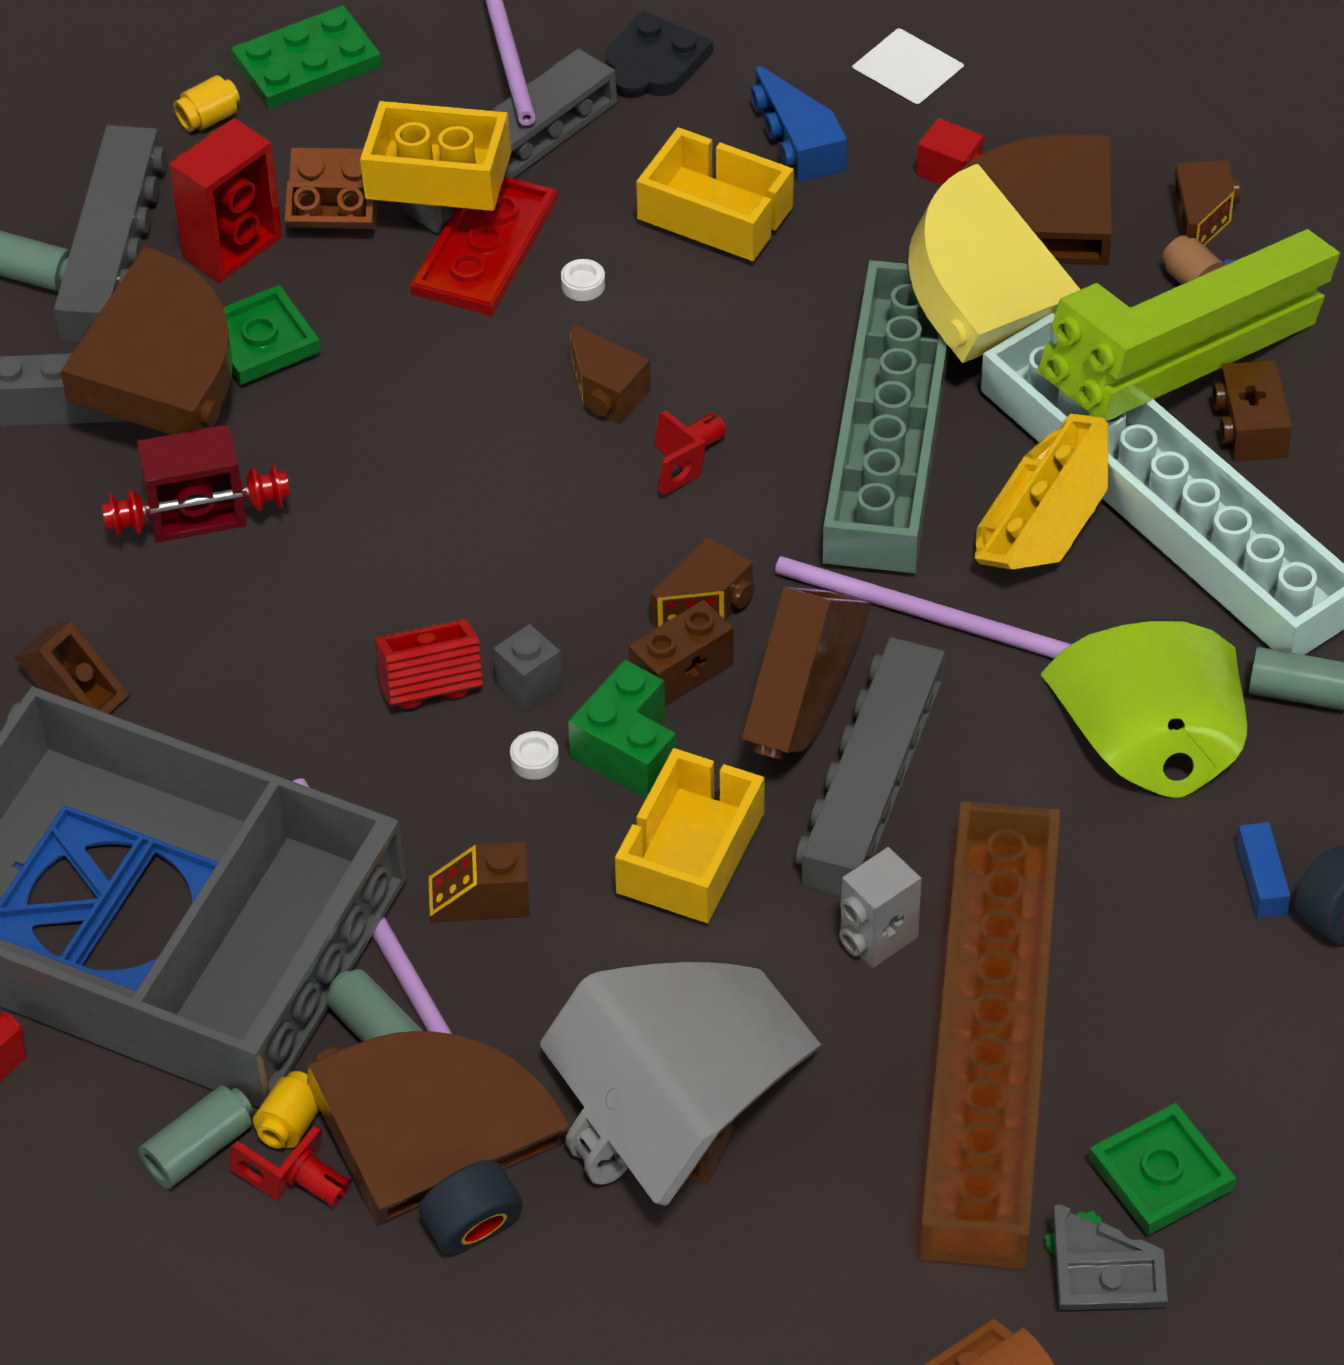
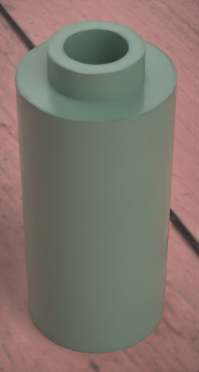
[0,230,71,292]
[1249,647,1344,711]
[326,969,423,1042]
[138,1085,253,1189]

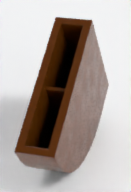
[960,135,1112,265]
[61,247,232,435]
[742,587,871,759]
[307,1031,570,1226]

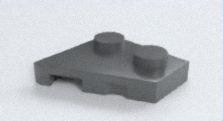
[1052,1205,1168,1310]

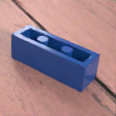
[1236,822,1290,918]

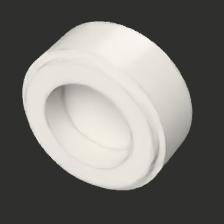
[561,259,605,301]
[510,731,559,780]

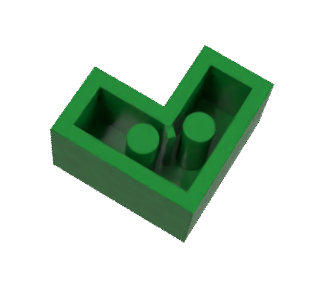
[568,660,676,799]

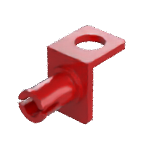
[655,410,726,495]
[229,1125,352,1208]

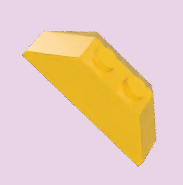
[975,413,1108,570]

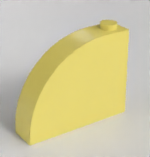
[908,164,1081,363]

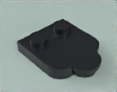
[605,10,713,98]

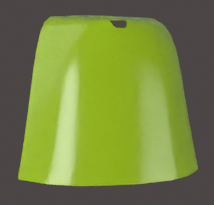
[1041,621,1247,798]

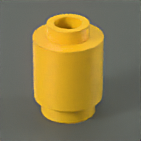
[173,75,240,132]
[253,1071,320,1149]

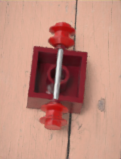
[101,424,290,543]

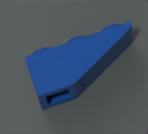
[750,66,847,183]

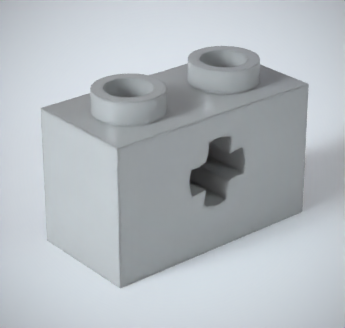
[839,847,921,969]

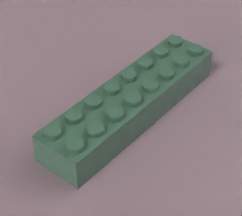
[823,260,950,573]

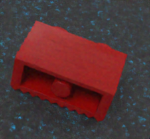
[375,619,483,708]

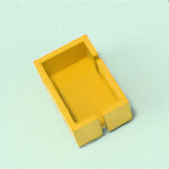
[636,127,794,261]
[615,748,765,923]

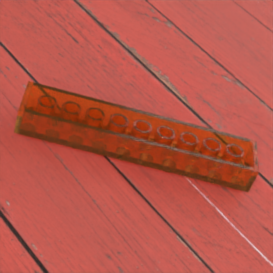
[920,801,1060,1269]

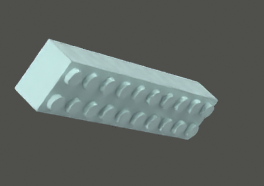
[981,313,1344,655]

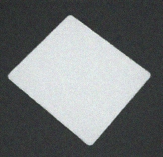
[852,28,964,104]

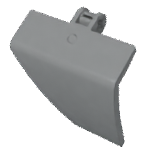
[540,962,821,1206]

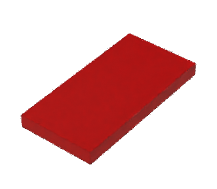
[410,177,558,316]

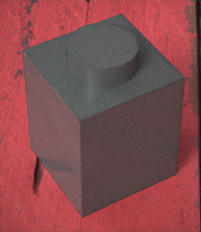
[493,624,563,712]

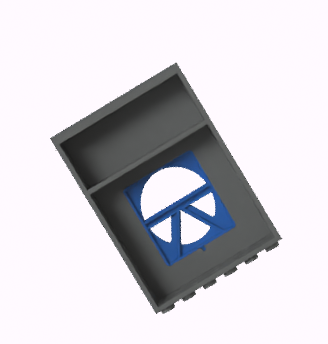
[0,686,407,1108]

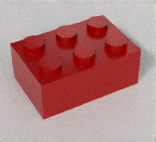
[169,118,282,283]

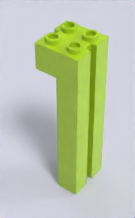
[1037,229,1340,421]

